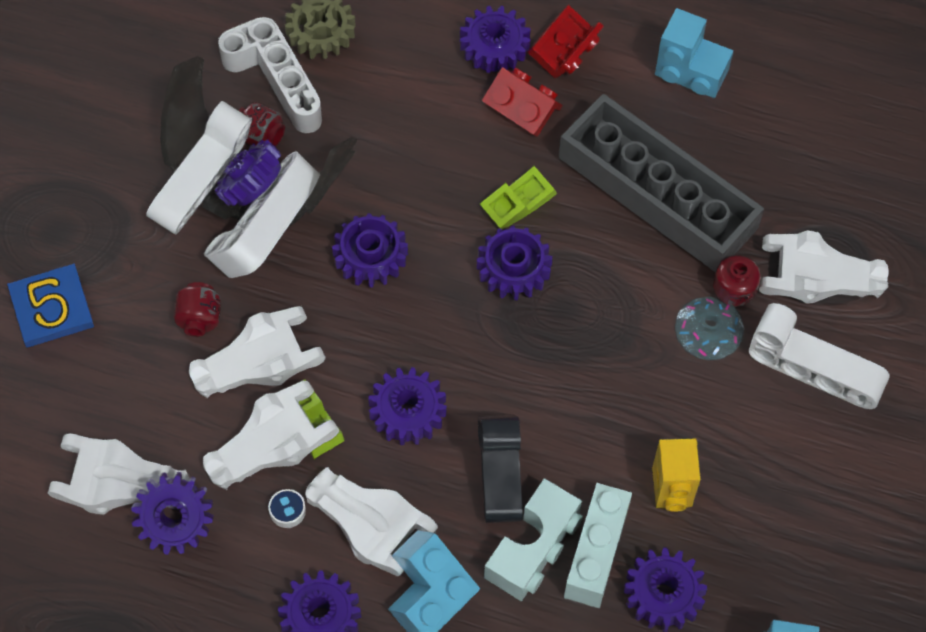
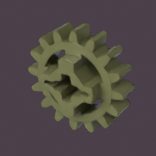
[285,0,356,59]

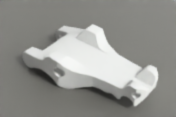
[759,230,889,304]
[189,306,326,399]
[203,381,339,490]
[48,434,189,515]
[306,467,438,576]

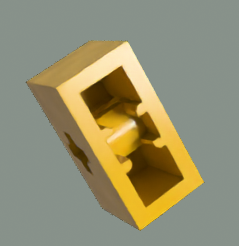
[652,439,701,512]

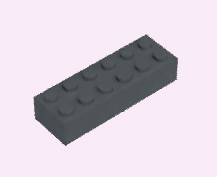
[559,94,764,272]

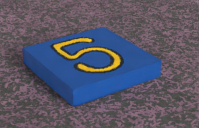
[7,263,94,348]

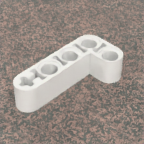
[218,17,322,133]
[146,101,252,235]
[204,151,321,278]
[749,303,890,409]

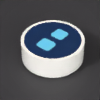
[268,489,306,528]

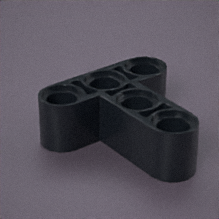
[478,414,522,523]

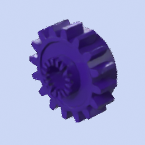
[460,6,531,73]
[214,140,281,206]
[332,213,408,287]
[477,226,552,300]
[369,367,447,446]
[131,472,214,555]
[624,548,707,632]
[278,570,361,632]

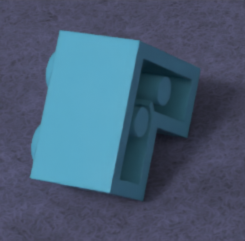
[655,8,734,98]
[388,530,480,632]

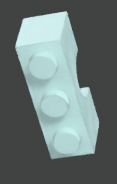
[484,478,583,601]
[564,483,632,609]

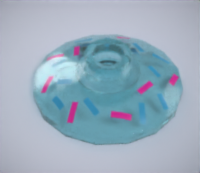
[675,297,744,361]

